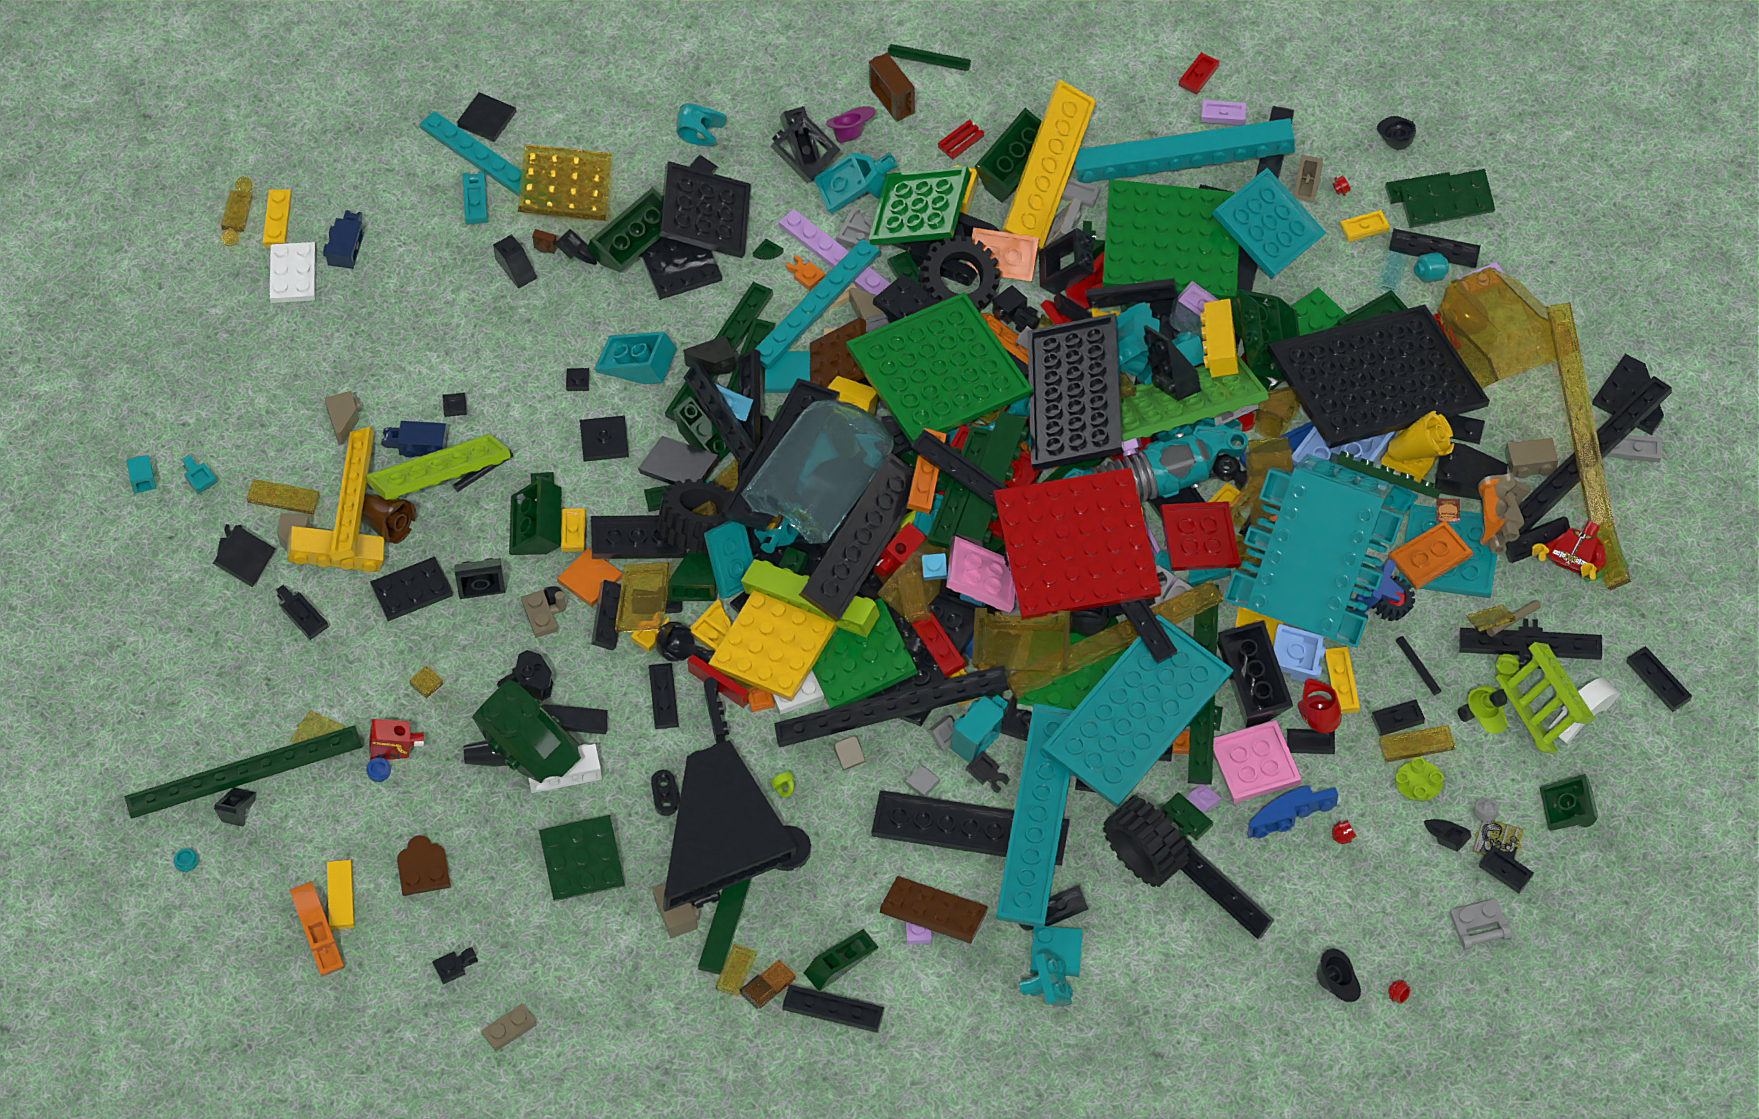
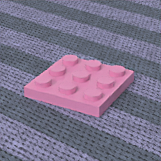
[946,536,1015,613]
[1213,720,1302,804]

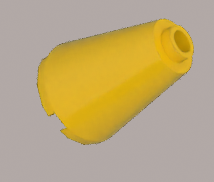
[1388,411,1454,461]

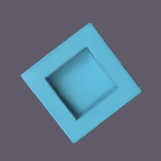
[922,553,947,581]

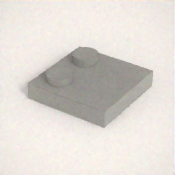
[1043,198,1081,248]

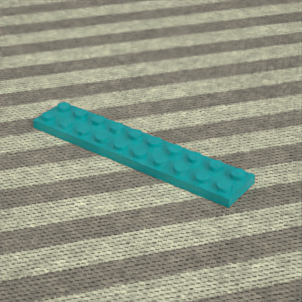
[995,703,1073,928]

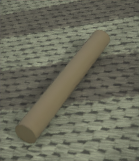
[1487,600,1541,636]

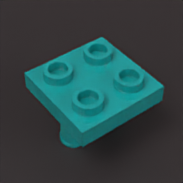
[1019,954,1073,1007]

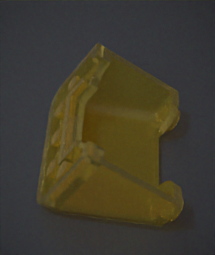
[972,608,1073,675]

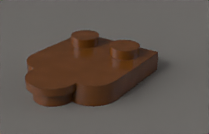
[397,835,451,896]

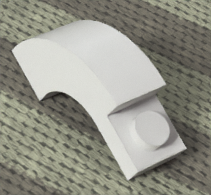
[1549,678,1621,744]

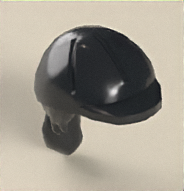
[1069,606,1109,637]
[655,622,715,664]

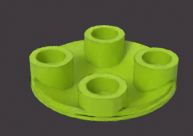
[1395,757,1444,801]

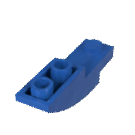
[1247,785,1338,838]

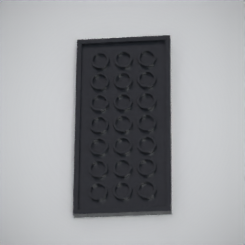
[1028,313,1124,471]

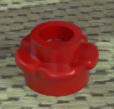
[1332,175,1351,196]
[1388,980,1411,1004]

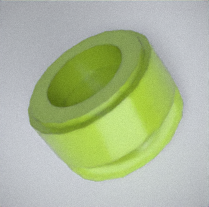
[1495,654,1519,677]
[770,772,795,798]

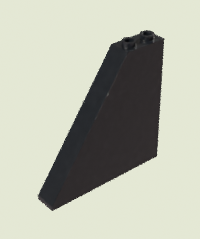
[663,740,796,912]

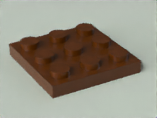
[810,317,866,388]

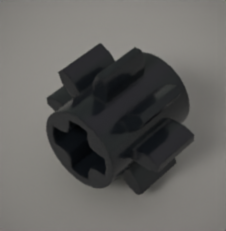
[1013,306,1040,333]

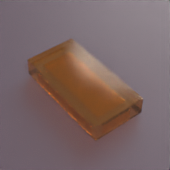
[743,960,796,1009]

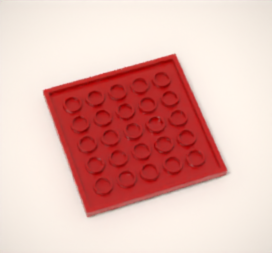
[993,468,1161,620]

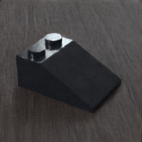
[1434,442,1508,500]

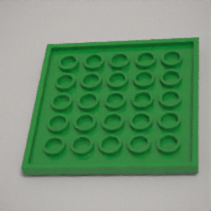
[1102,179,1239,302]
[846,292,1033,444]

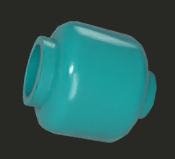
[1414,253,1449,283]

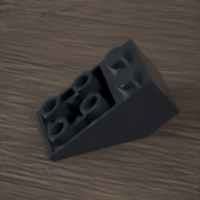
[1144,325,1201,401]

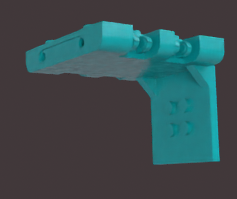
[1224,453,1405,648]

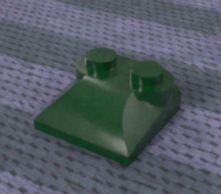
[1540,774,1598,831]

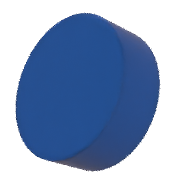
[366,758,391,782]

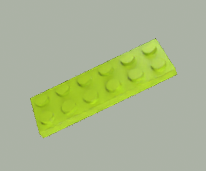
[366,434,510,500]

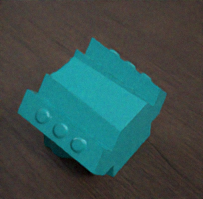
[1117,302,1160,376]

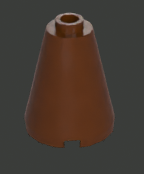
[361,493,416,544]

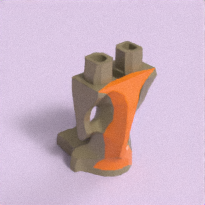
[1478,472,1531,555]

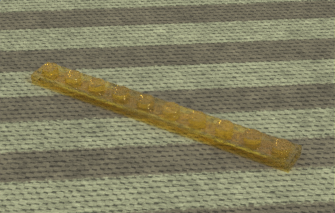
[1546,302,1615,531]
[1007,580,1223,699]

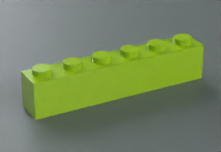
[741,559,880,638]

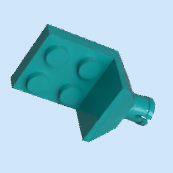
[814,152,898,214]

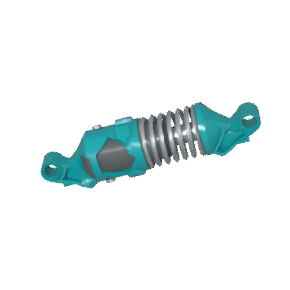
[1063,424,1248,502]

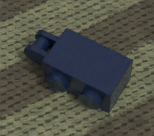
[323,210,364,269]
[381,421,448,458]

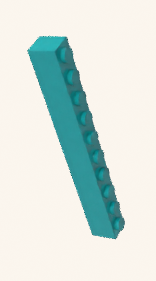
[1075,118,1295,183]

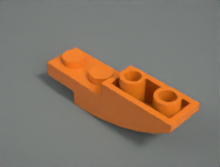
[289,881,344,977]

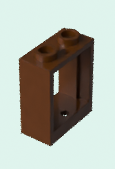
[869,53,915,122]

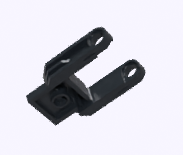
[890,212,1000,286]

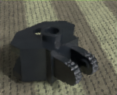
[497,650,554,701]

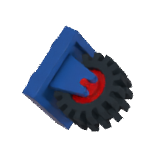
[1355,559,1415,621]

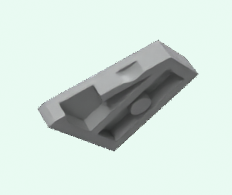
[836,206,883,249]

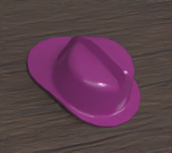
[826,106,876,143]

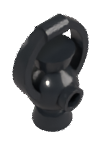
[1208,454,1254,492]

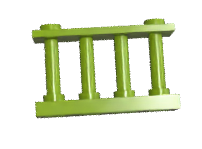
[1495,642,1596,754]

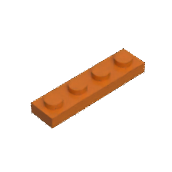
[906,428,946,514]

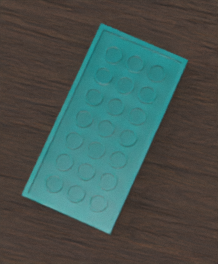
[1041,614,1233,808]

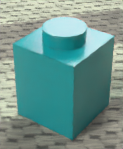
[126,455,156,494]

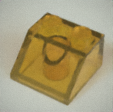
[1253,386,1300,440]

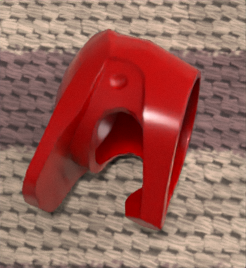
[1298,679,1342,733]

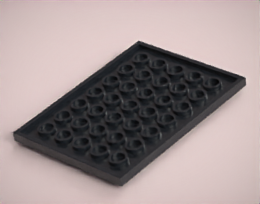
[1267,304,1490,449]

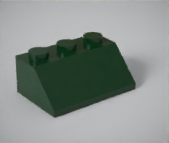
[509,478,562,555]

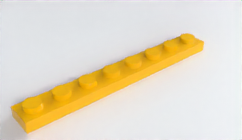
[330,426,374,562]

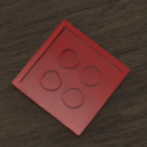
[1160,501,1240,571]

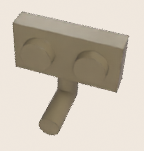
[521,590,566,638]

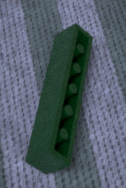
[956,411,1029,548]

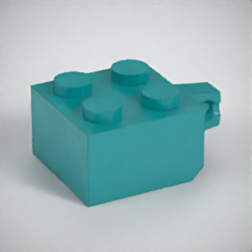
[950,695,1008,763]

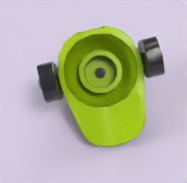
[1458,685,1508,734]

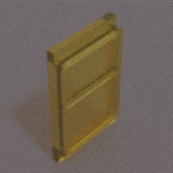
[615,562,670,632]

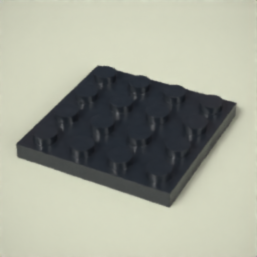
[658,161,751,258]

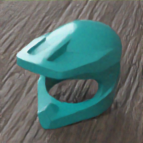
[676,103,727,146]

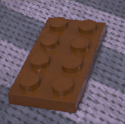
[880,876,988,944]

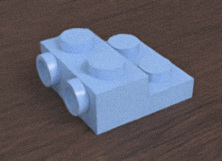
[1273,624,1326,683]

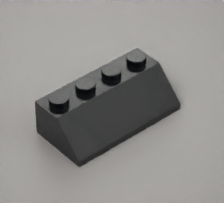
[1217,620,1293,728]

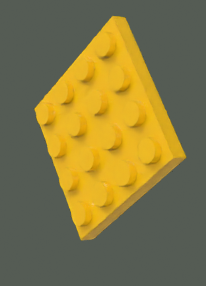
[708,590,836,702]

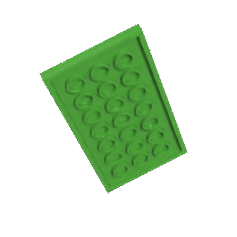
[1121,355,1269,442]

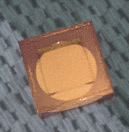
[1436,498,1460,522]

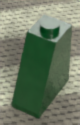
[667,550,716,601]

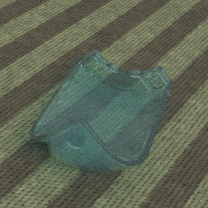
[741,399,894,543]

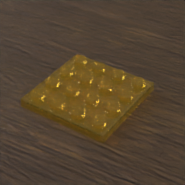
[518,144,612,221]

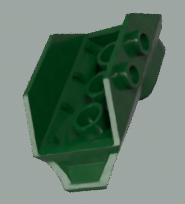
[1231,289,1300,395]
[472,679,581,783]

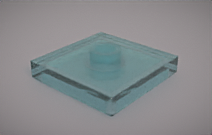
[1170,297,1206,347]

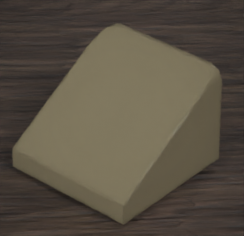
[834,735,865,771]

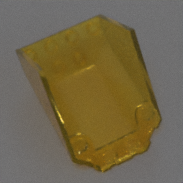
[1437,267,1577,389]

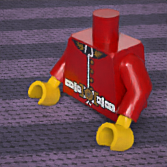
[1532,521,1607,580]

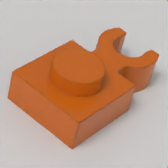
[786,255,825,291]

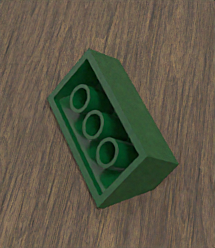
[974,108,1042,203]
[586,187,662,272]

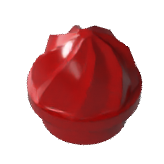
[1332,820,1357,844]

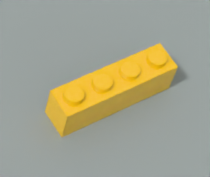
[1200,299,1239,378]
[287,526,384,573]

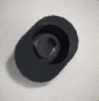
[1316,948,1361,1003]

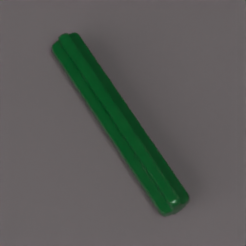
[887,44,971,71]

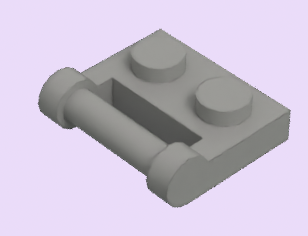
[1450,898,1512,950]

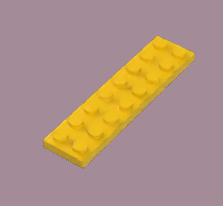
[1002,80,1096,251]

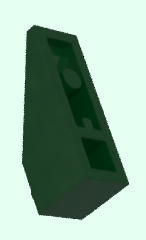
[803,929,879,991]

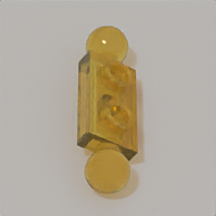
[221,176,253,246]

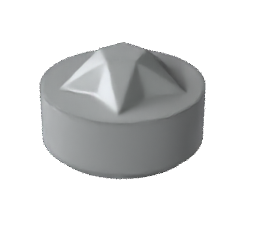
[1474,799,1499,821]

